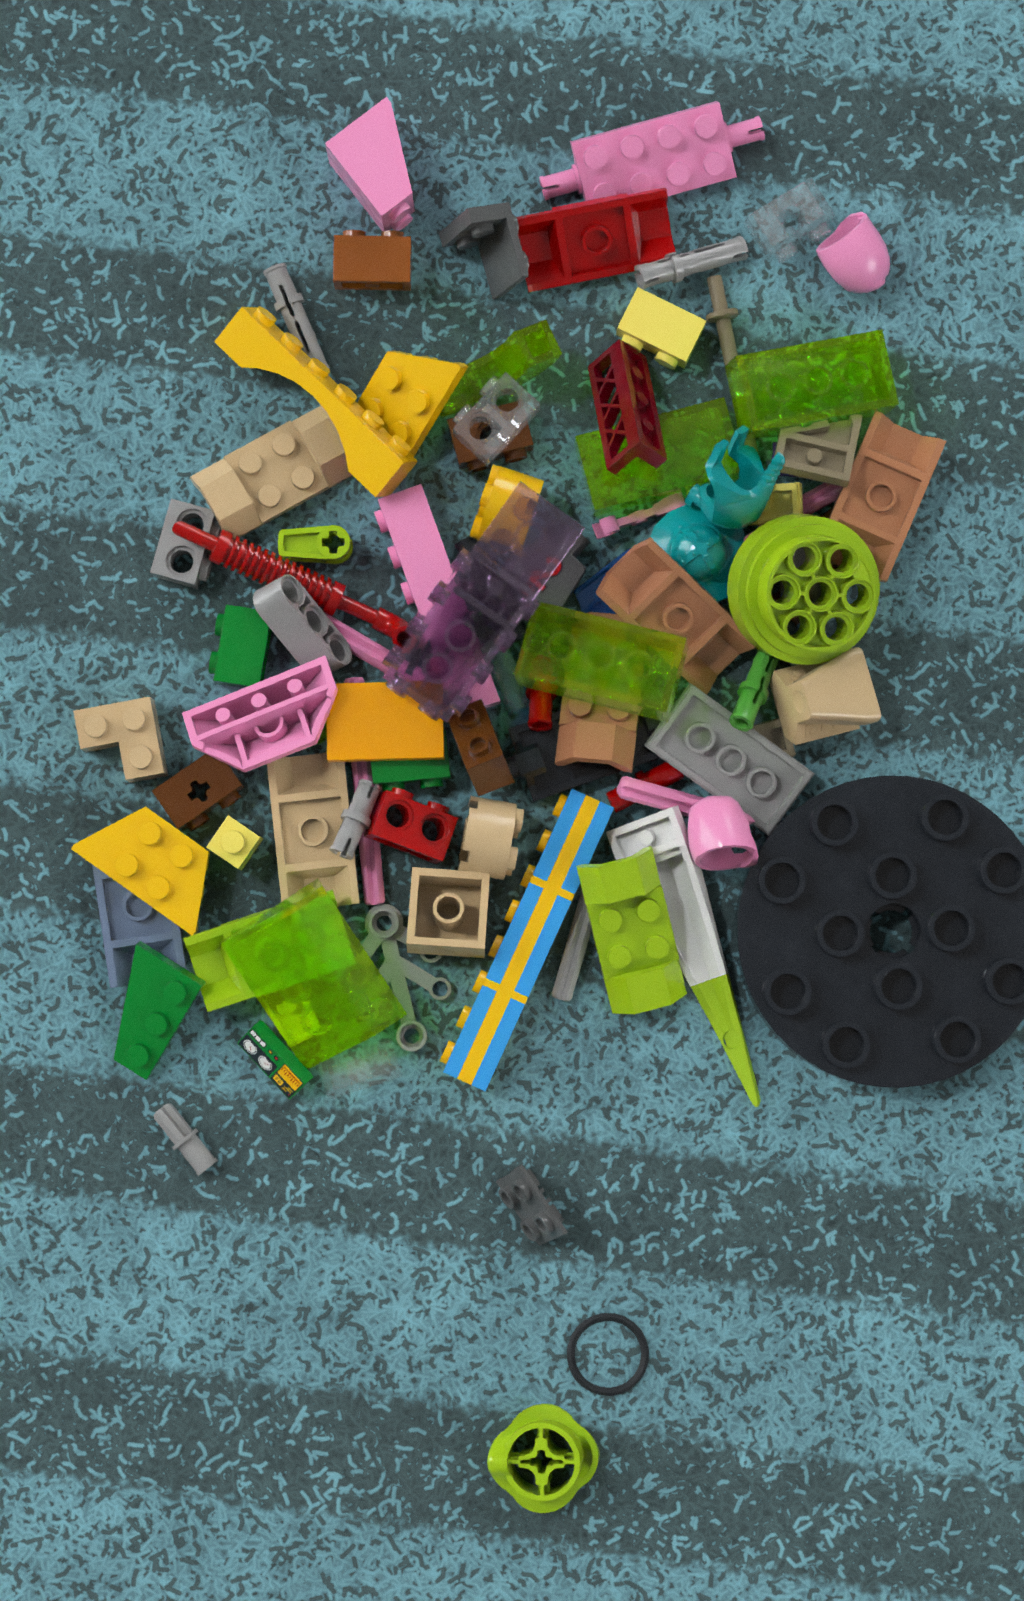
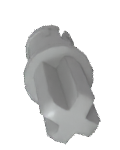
[153,1103,218,1176]

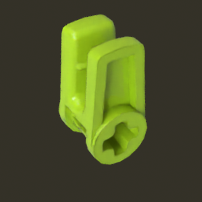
[278,525,353,564]

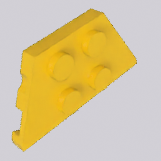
[357,351,469,457]
[71,806,210,935]

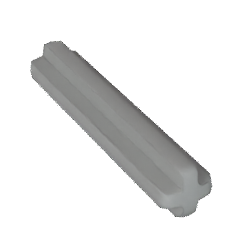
[552,891,592,1002]

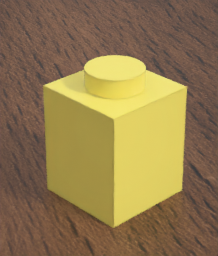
[206,815,263,871]

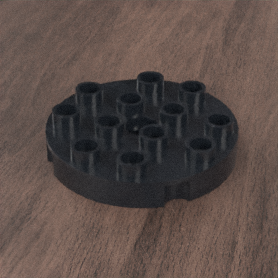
[735,776,1024,1088]

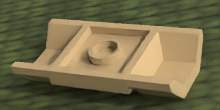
[190,406,352,538]
[267,752,360,906]

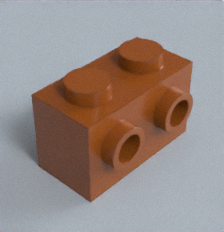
[333,230,412,291]

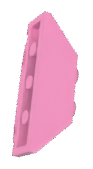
[182,656,338,773]

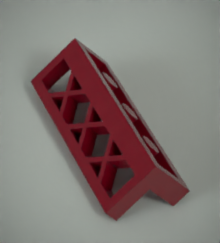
[588,339,667,475]

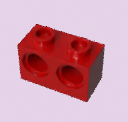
[363,787,458,864]

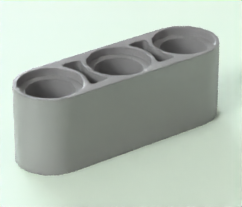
[253,574,352,672]

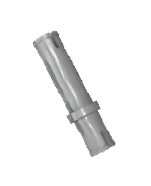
[634,236,748,289]
[263,263,330,369]

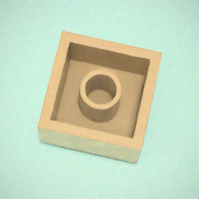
[406,867,490,958]

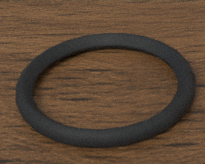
[567,1313,649,1396]

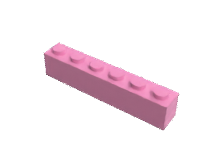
[374,484,500,713]

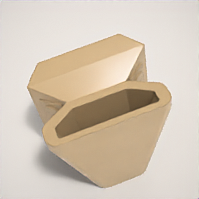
[770,647,881,745]

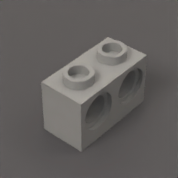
[150,499,222,589]

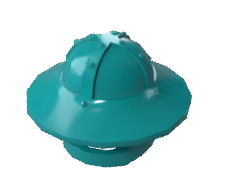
[650,504,745,602]

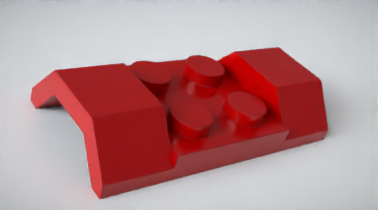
[516,187,676,293]

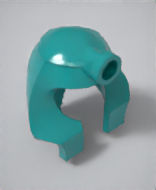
[685,425,785,530]

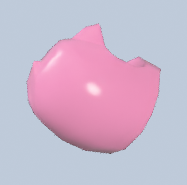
[816,212,890,293]
[687,796,759,871]

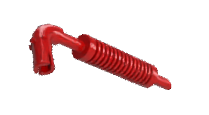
[172,521,417,651]

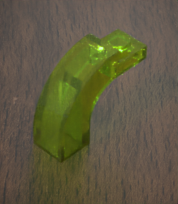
[440,320,563,418]

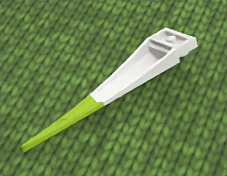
[606,805,761,1107]

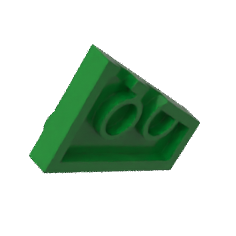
[114,941,206,1080]

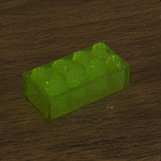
[725,329,899,440]
[574,397,740,517]
[514,601,688,722]

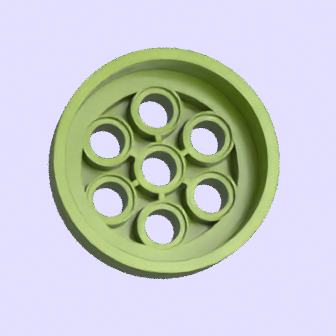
[727,514,880,665]

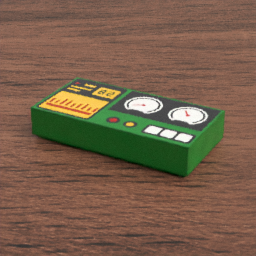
[237,1020,314,1100]

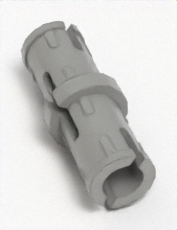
[329,779,382,860]

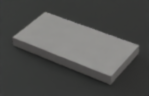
[644,683,815,836]

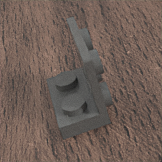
[439,202,529,299]

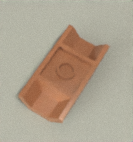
[829,411,947,583]
[595,537,755,695]
[555,612,648,773]

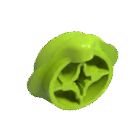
[487,1403,600,1513]

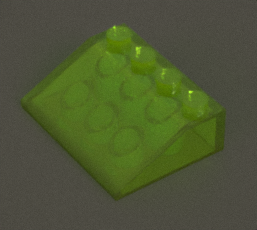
[220,878,407,1069]

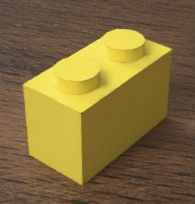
[616,287,706,369]

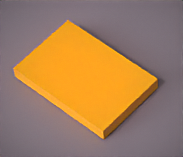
[327,681,445,762]

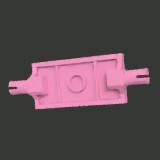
[539,101,765,201]

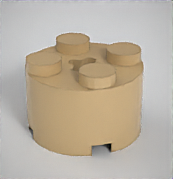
[458,796,524,880]

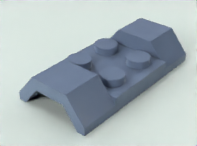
[88,834,187,988]

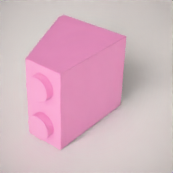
[325,97,415,231]

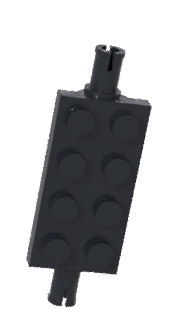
[506,678,679,802]

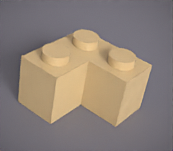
[73,697,168,783]

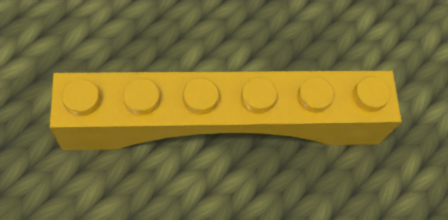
[214,306,418,497]

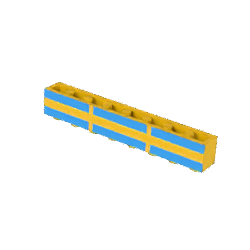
[440,789,614,1091]

